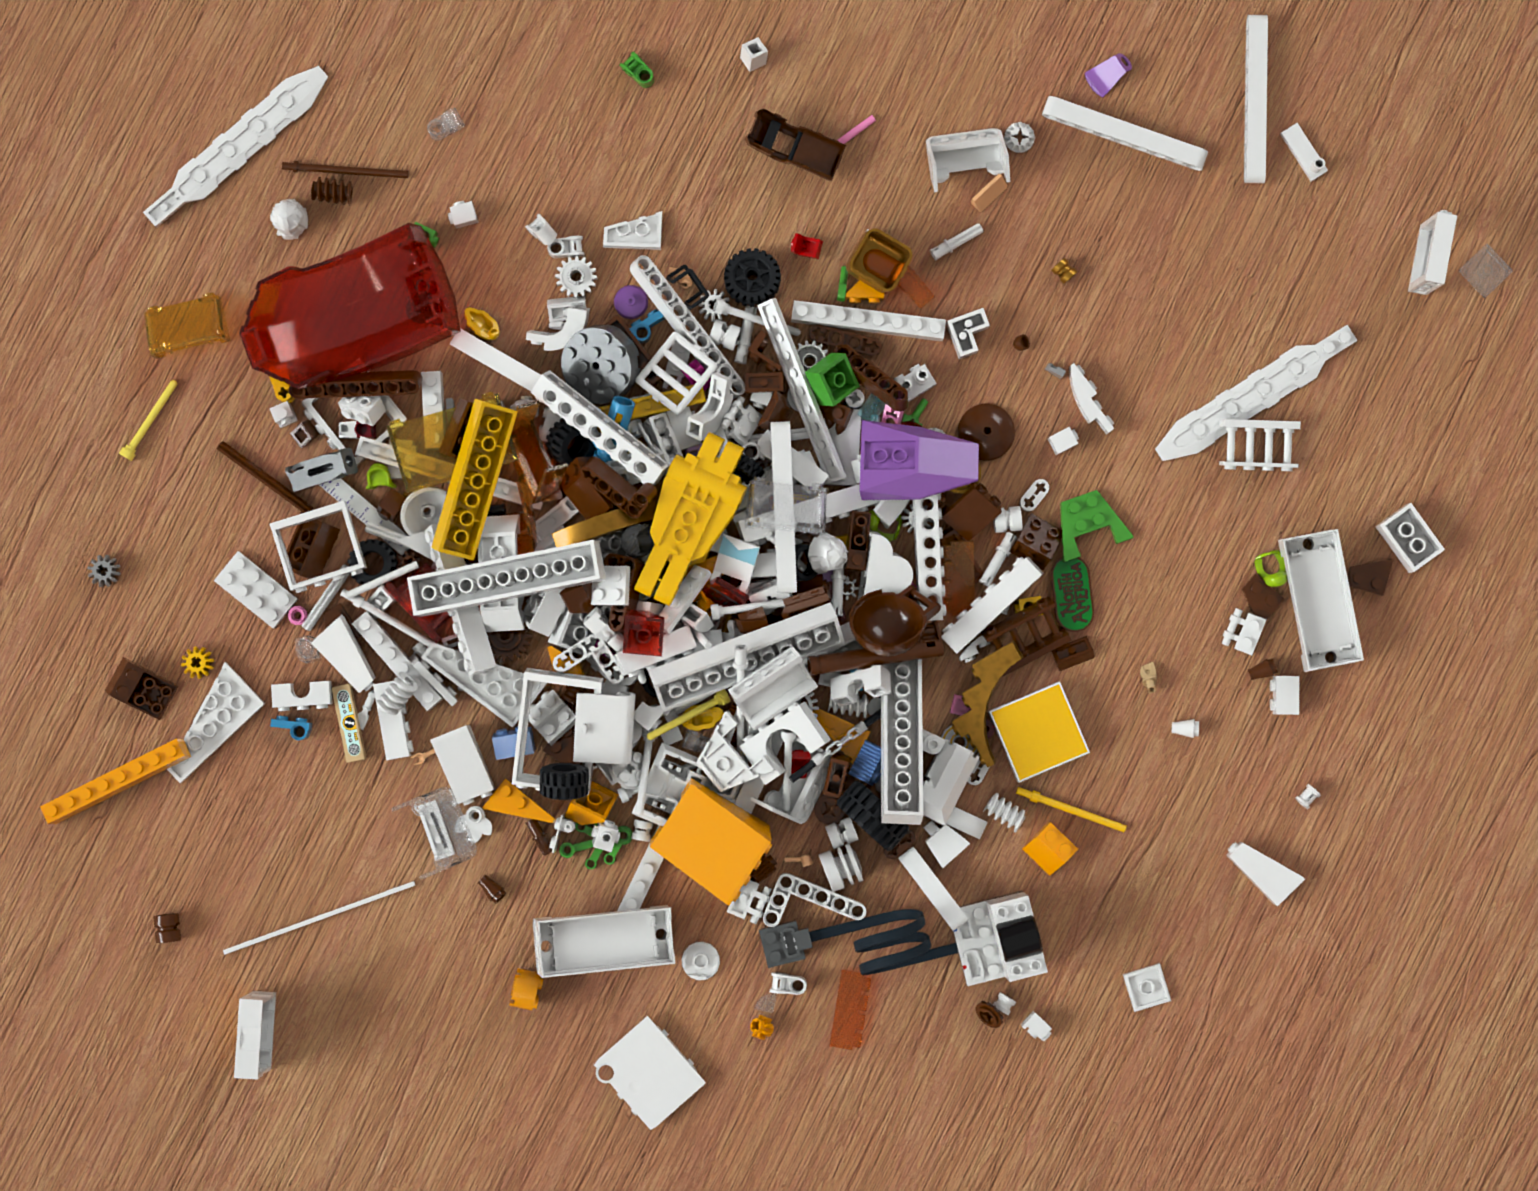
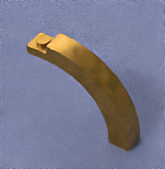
[552,500,658,547]

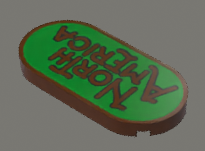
[1051,558,1094,632]

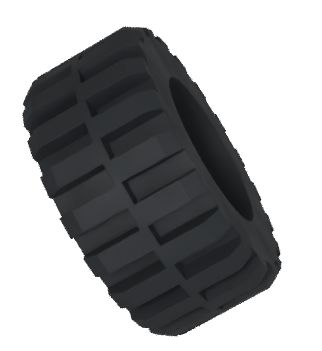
[836,780,910,851]

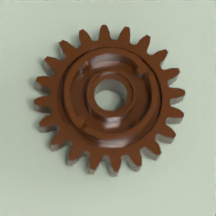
[486,622,532,662]

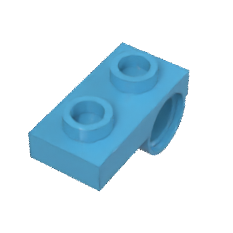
[630,309,665,343]
[270,716,312,740]

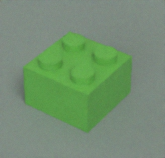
[805,353,860,406]

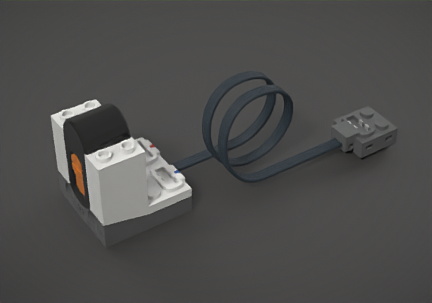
[759,890,1048,986]

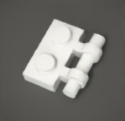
[721,396,762,446]
[1222,608,1267,655]
[727,880,772,924]

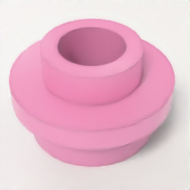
[288,606,308,625]

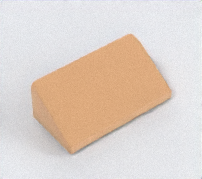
[971,174,1007,212]

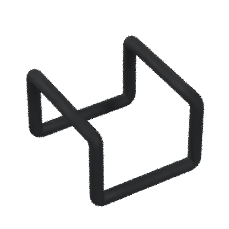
[666,265,709,310]

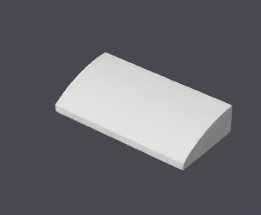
[820,409,862,487]

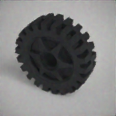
[724,248,781,307]

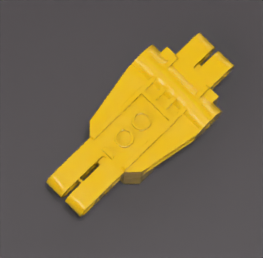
[634,432,748,606]

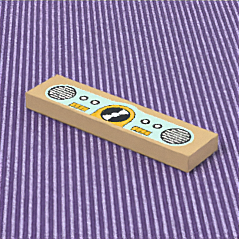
[331,684,367,763]

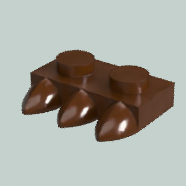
[817,401,854,435]

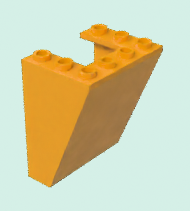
[650,778,772,905]

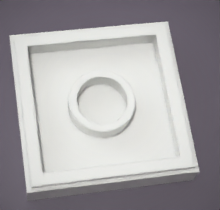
[1122,963,1171,1012]

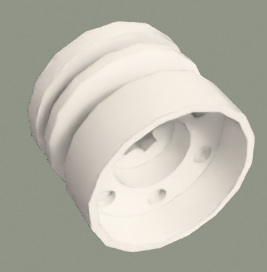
[818,843,863,892]

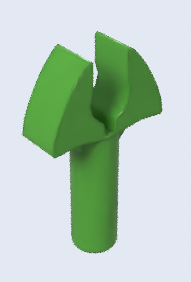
[837,266,848,302]
[903,398,928,427]

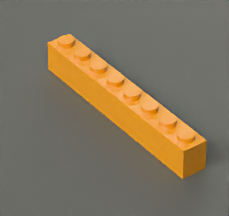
[40,738,191,824]

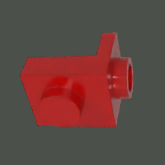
[791,233,823,259]
[791,749,811,779]

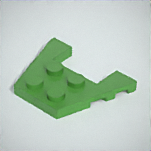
[1060,490,1134,563]

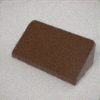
[1051,636,1095,671]

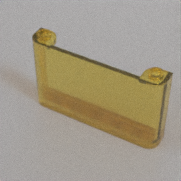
[386,391,518,494]

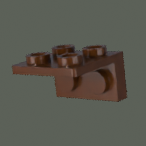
[748,330,783,372]
[1010,514,1062,570]

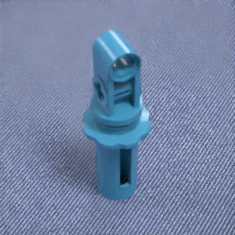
[592,396,635,463]

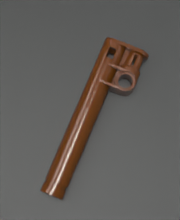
[807,620,944,676]

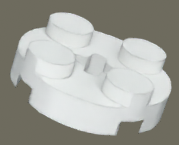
[609,751,643,789]

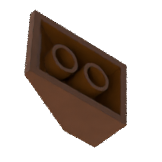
[558,456,613,520]

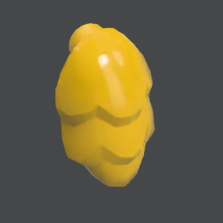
[464,307,500,341]
[682,704,724,731]

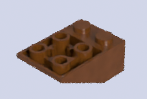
[105,657,178,720]

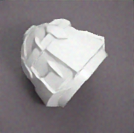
[270,199,308,240]
[808,532,848,574]

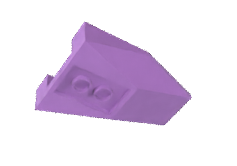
[860,420,979,500]

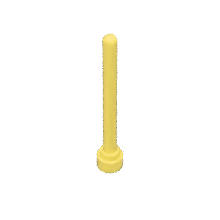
[119,380,177,461]
[647,689,731,740]

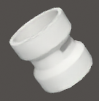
[631,819,653,842]

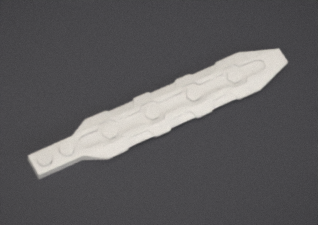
[143,66,328,228]
[1155,325,1358,461]

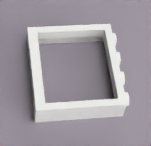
[1408,210,1457,295]
[270,501,367,593]

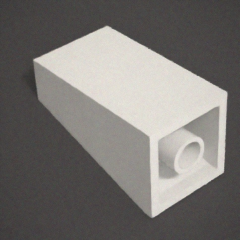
[430,725,495,806]

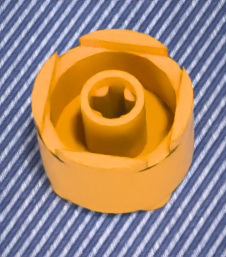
[509,968,544,1011]

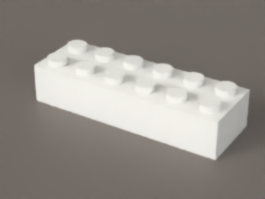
[941,557,1044,654]

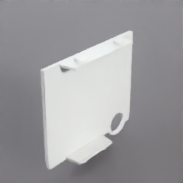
[594,1016,706,1130]

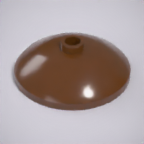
[958,404,1015,461]

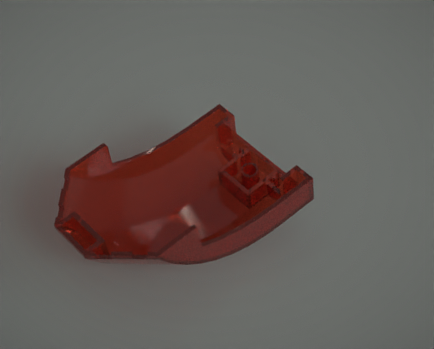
[239,223,461,389]

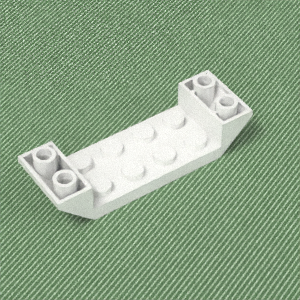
[478,515,525,632]

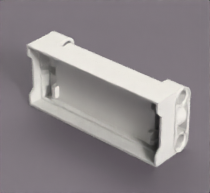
[1278,529,1364,672]
[533,905,675,978]

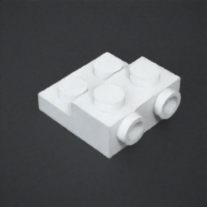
[529,690,576,746]

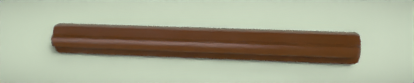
[217,441,313,513]

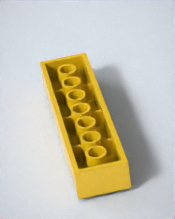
[431,399,518,561]

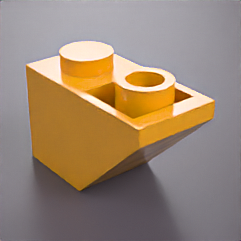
[845,280,884,304]

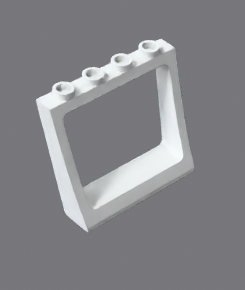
[301,359,407,466]

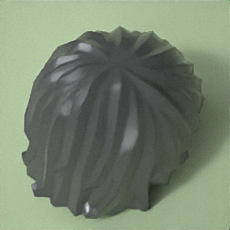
[621,523,654,558]

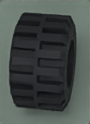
[545,418,596,467]
[347,539,399,588]
[540,763,589,800]

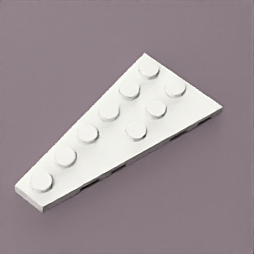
[421,642,547,728]
[167,662,265,783]

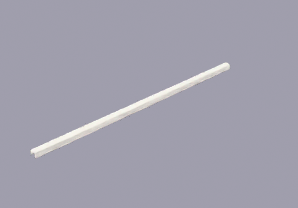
[223,881,415,955]

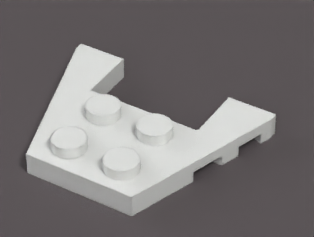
[696,710,776,792]

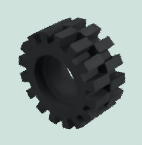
[733,454,765,486]

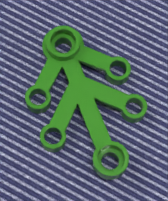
[559,823,632,870]

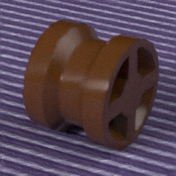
[560,685,584,705]

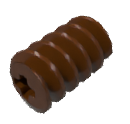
[311,177,353,206]

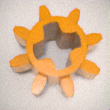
[750,1015,774,1040]

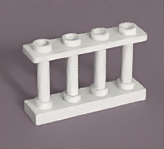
[1219,419,1301,471]

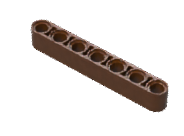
[288,370,422,399]

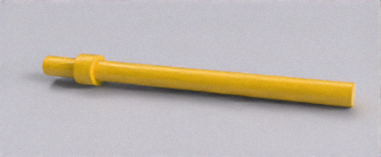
[1016,787,1127,832]

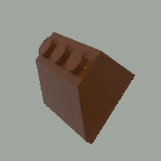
[280,519,340,579]

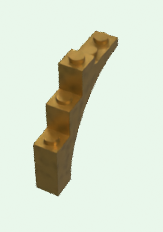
[952,640,1023,767]

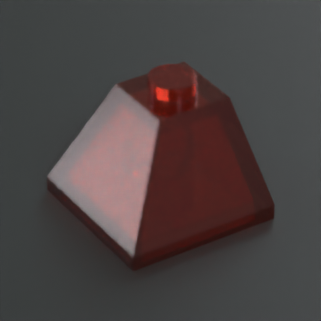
[623,609,665,657]

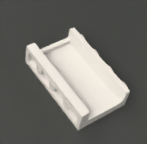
[728,646,818,730]

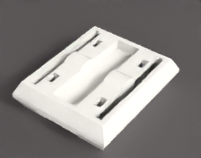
[632,743,742,827]

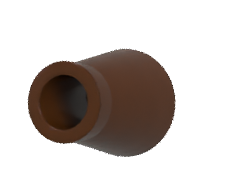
[1248,658,1278,680]
[478,875,506,904]

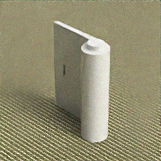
[573,692,635,767]

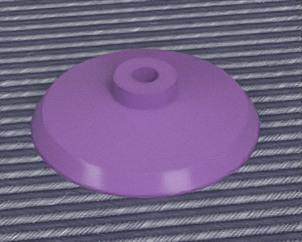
[614,285,648,319]

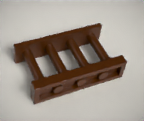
[981,596,1072,676]

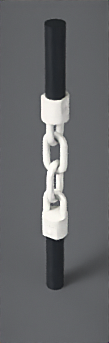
[789,709,881,783]

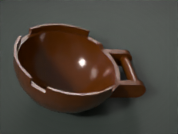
[849,585,941,656]

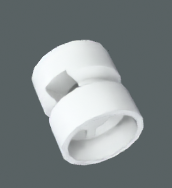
[709,319,741,351]
[993,506,1023,533]
[825,817,859,849]

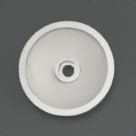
[400,486,447,536]

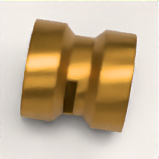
[1051,258,1078,285]

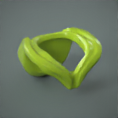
[366,463,397,490]
[869,509,902,541]
[1254,550,1288,587]

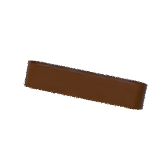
[834,344,908,412]

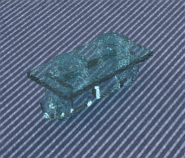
[857,388,886,421]

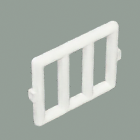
[635,332,718,415]

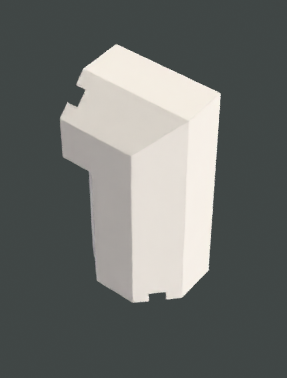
[923,739,980,826]

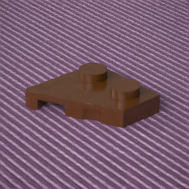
[1347,559,1393,596]

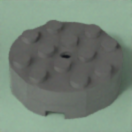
[561,325,640,404]

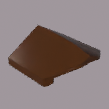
[559,583,597,613]

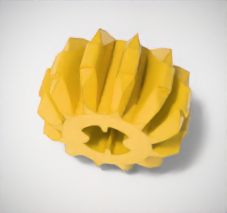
[181,646,215,679]

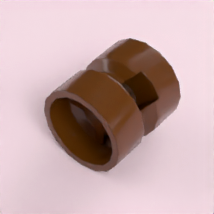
[153,913,181,943]

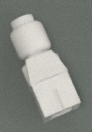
[583,606,630,652]

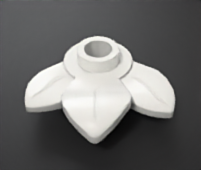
[454,806,492,844]

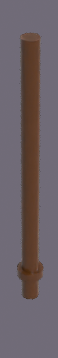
[282,161,409,178]

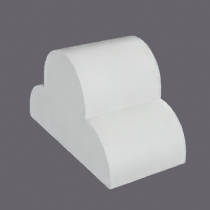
[857,530,913,601]

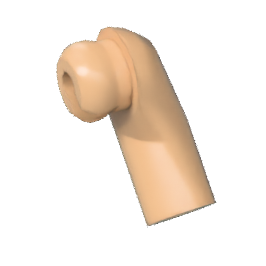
[668,267,692,289]

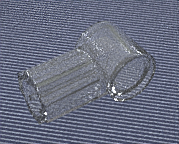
[681,729,711,752]

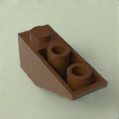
[844,511,871,572]

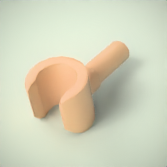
[411,748,436,765]
[785,855,813,867]

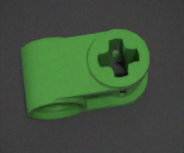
[619,51,654,88]

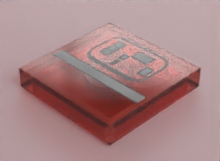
[701,577,749,607]

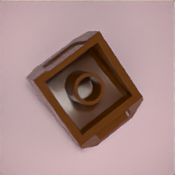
[758,390,792,432]

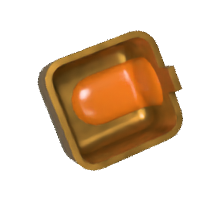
[846,228,913,293]

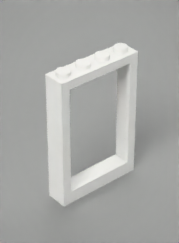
[512,668,604,794]

